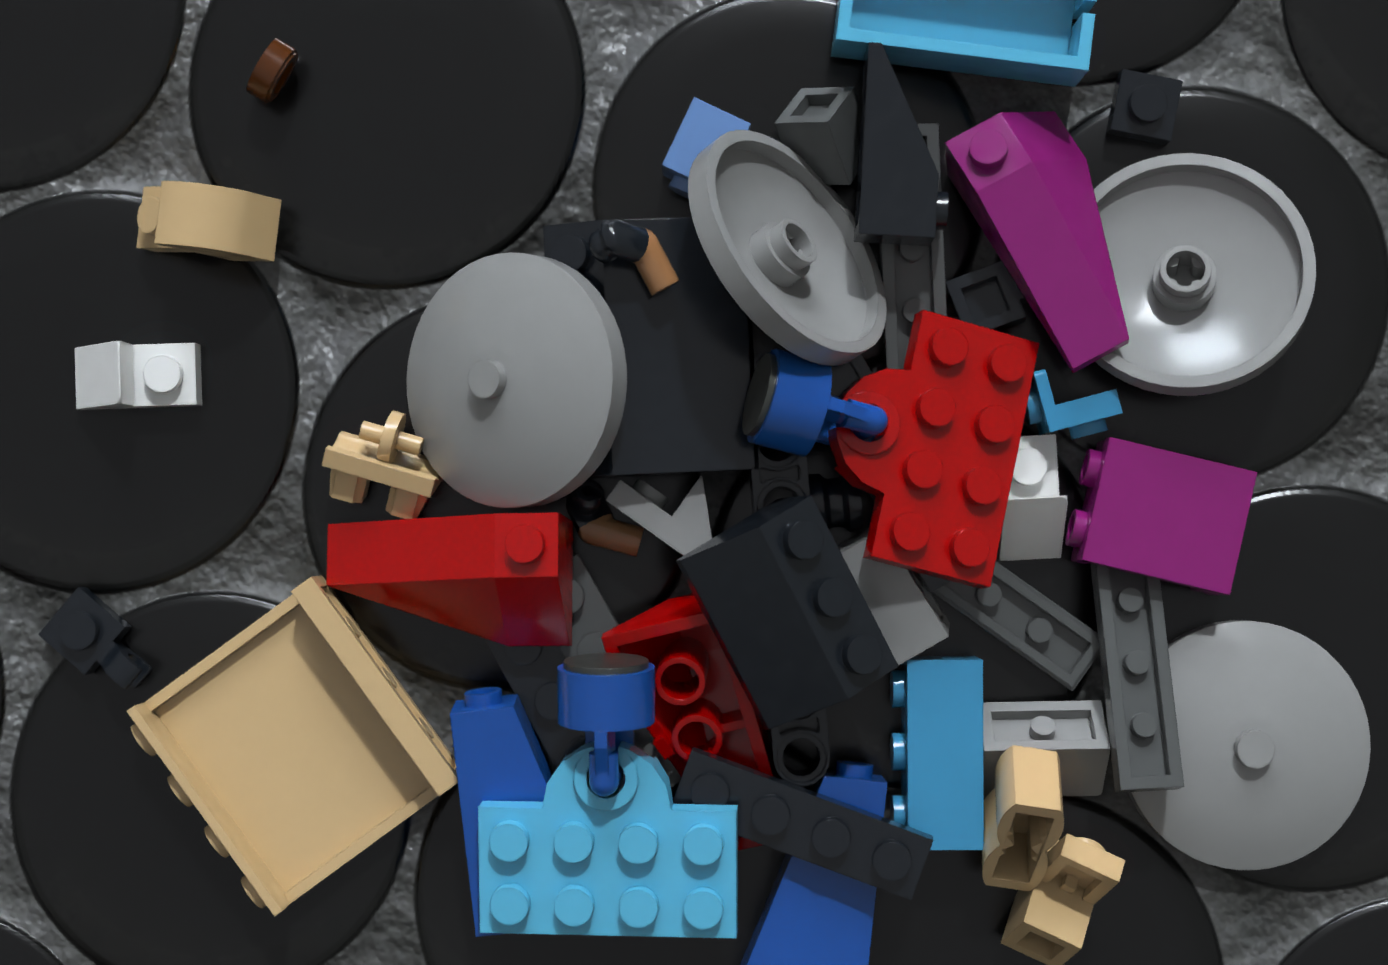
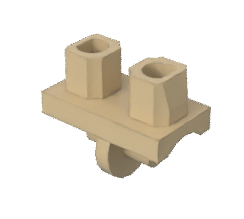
[322,410,443,519]

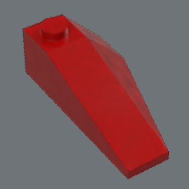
[326,512,573,647]
[601,593,778,851]

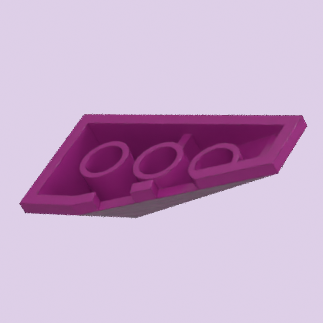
[945,111,1129,373]

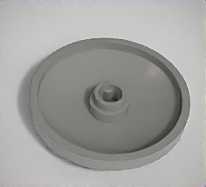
[688,130,887,366]
[1094,153,1316,396]
[406,252,627,508]
[1128,620,1371,870]

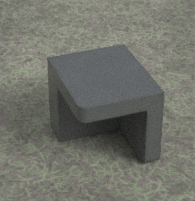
[774,86,861,185]

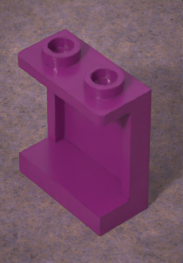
[1065,437,1257,596]

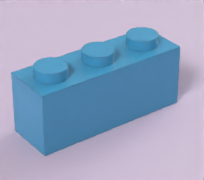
[890,656,984,850]

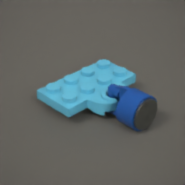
[478,653,738,939]

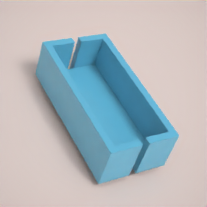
[831,0,1097,87]

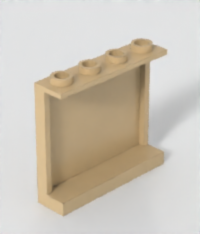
[127,575,458,917]

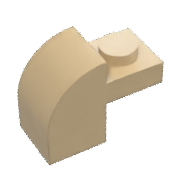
[136,181,282,262]
[1001,833,1125,965]

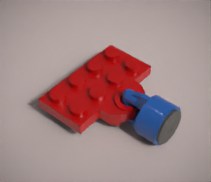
[742,309,1039,589]

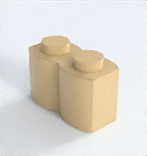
[981,745,1064,892]

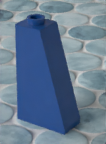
[450,687,552,937]
[740,760,887,965]

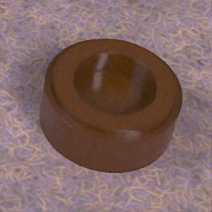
[246,38,298,103]

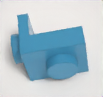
[1025,369,1123,440]

